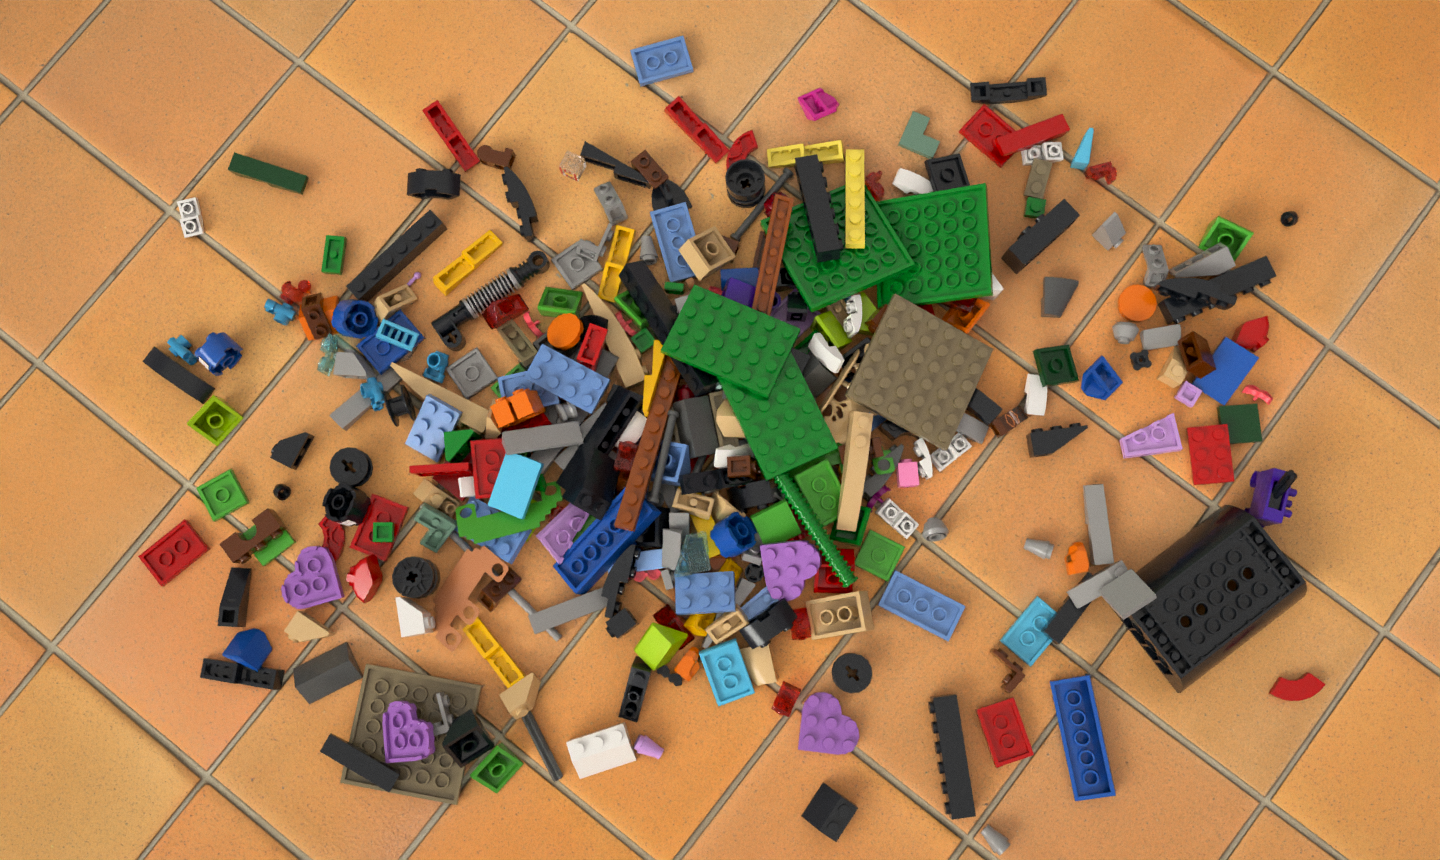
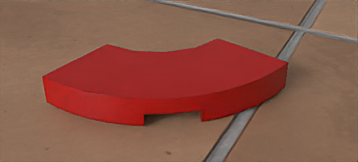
[726,130,758,169]
[318,517,345,563]
[1269,672,1325,701]

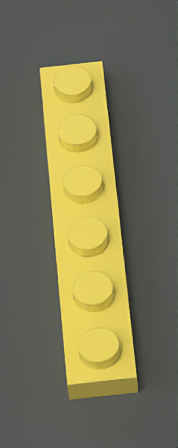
[845,149,865,249]

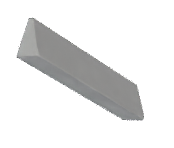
[502,421,583,455]

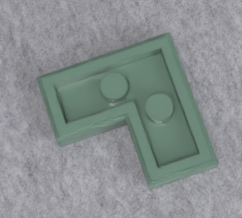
[898,111,940,159]
[413,502,457,553]

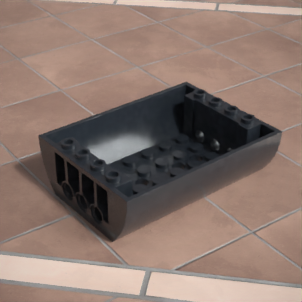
[1110,505,1307,693]

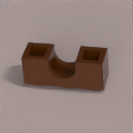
[220,508,287,564]

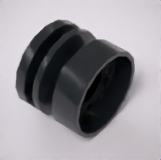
[725,159,765,208]
[392,556,440,599]

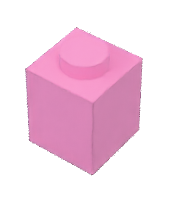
[896,459,919,488]

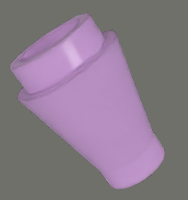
[633,734,664,759]

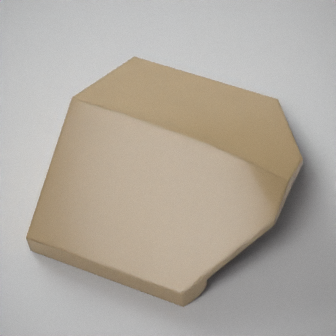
[716,398,745,438]
[485,399,503,439]
[711,490,746,524]

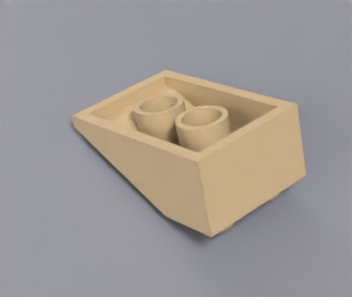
[805,591,874,640]

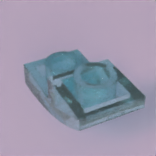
[317,333,338,377]

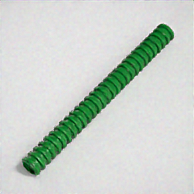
[774,472,858,588]

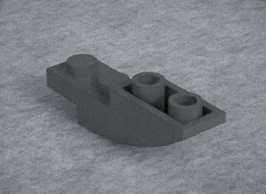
[863,444,904,499]

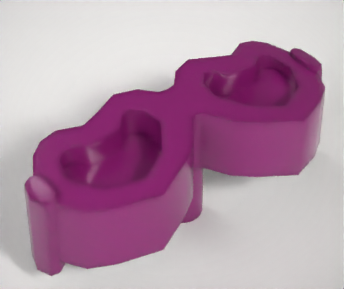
[866,485,891,513]

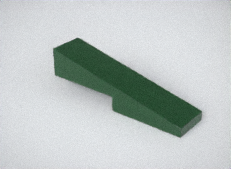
[228,152,309,195]

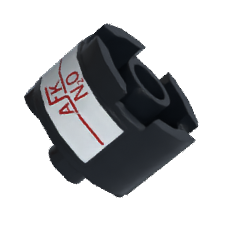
[322,483,371,526]

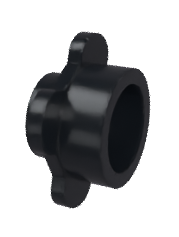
[1130,350,1152,371]

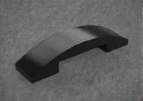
[970,77,1047,104]
[142,347,215,404]

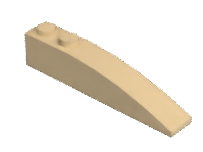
[582,283,649,390]
[390,362,489,435]
[836,411,873,532]

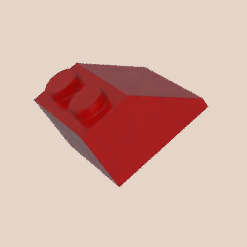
[813,548,855,593]

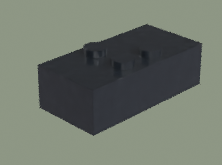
[1001,199,1080,275]

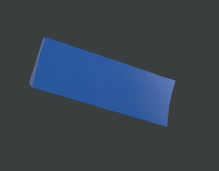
[553,487,662,595]
[1050,674,1116,801]

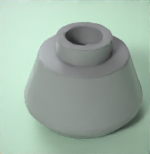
[1112,322,1139,344]
[922,517,949,542]

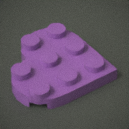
[760,540,822,601]
[281,546,344,609]
[798,692,859,755]
[382,700,435,763]

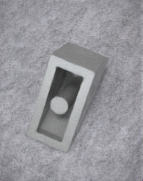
[1092,212,1126,251]
[333,349,377,380]
[669,513,690,542]

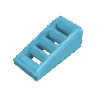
[1070,128,1094,170]
[375,318,419,352]

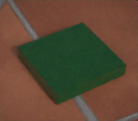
[1033,344,1079,387]
[1217,403,1262,444]

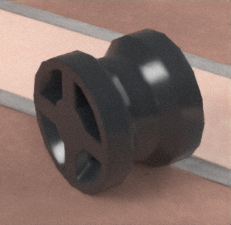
[745,563,764,583]

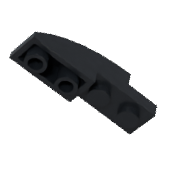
[502,167,539,242]
[1153,278,1237,310]
[679,468,756,495]
[601,541,641,618]

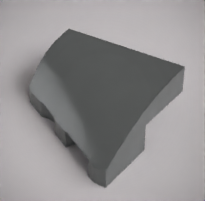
[1041,277,1079,318]

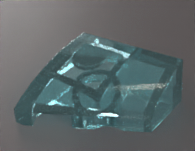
[674,531,711,577]

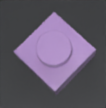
[1174,381,1202,408]

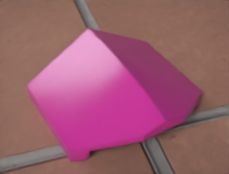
[798,88,839,121]

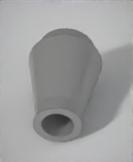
[640,236,658,265]
[1023,538,1054,559]
[980,824,1011,856]

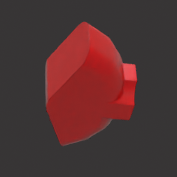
[1232,316,1270,353]
[346,554,383,603]

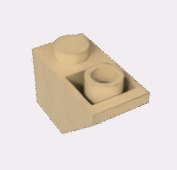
[413,478,462,518]

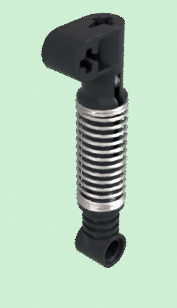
[431,251,550,351]

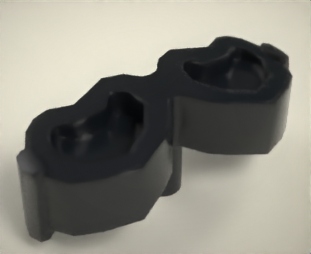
[656,665,682,686]

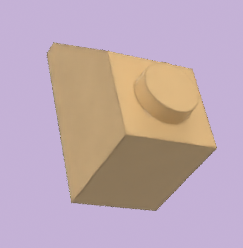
[372,284,418,323]
[1157,346,1188,388]
[284,611,335,643]
[499,672,541,720]

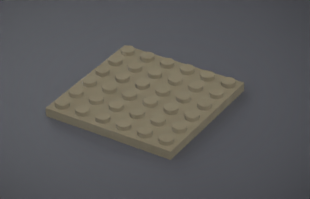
[845,293,993,451]
[340,664,482,805]

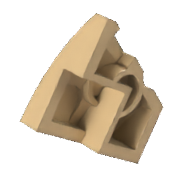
[740,645,777,686]

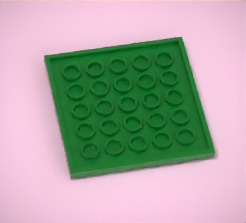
[876,183,993,308]
[760,185,915,313]

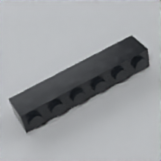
[795,154,843,263]
[346,210,447,302]
[1158,256,1277,325]
[556,385,643,490]
[928,694,976,820]

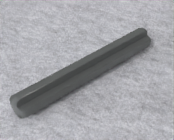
[522,710,563,782]

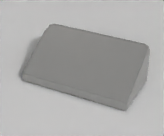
[1139,324,1181,351]
[662,528,683,571]

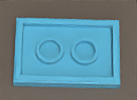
[488,454,544,519]
[999,596,1056,667]
[699,638,755,706]

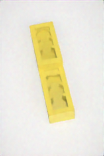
[767,140,845,168]

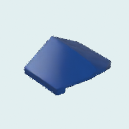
[1081,356,1123,400]
[222,628,272,672]

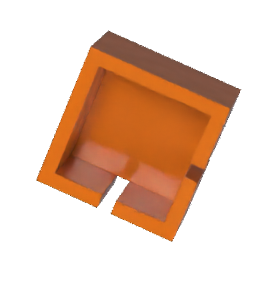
[490,388,546,428]

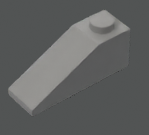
[1169,242,1236,278]
[1067,560,1128,609]

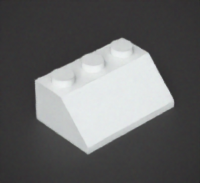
[566,722,637,779]

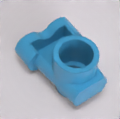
[264,299,296,326]
[167,335,197,365]
[423,351,449,383]
[360,377,385,411]

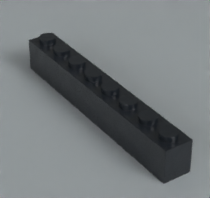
[618,260,720,397]

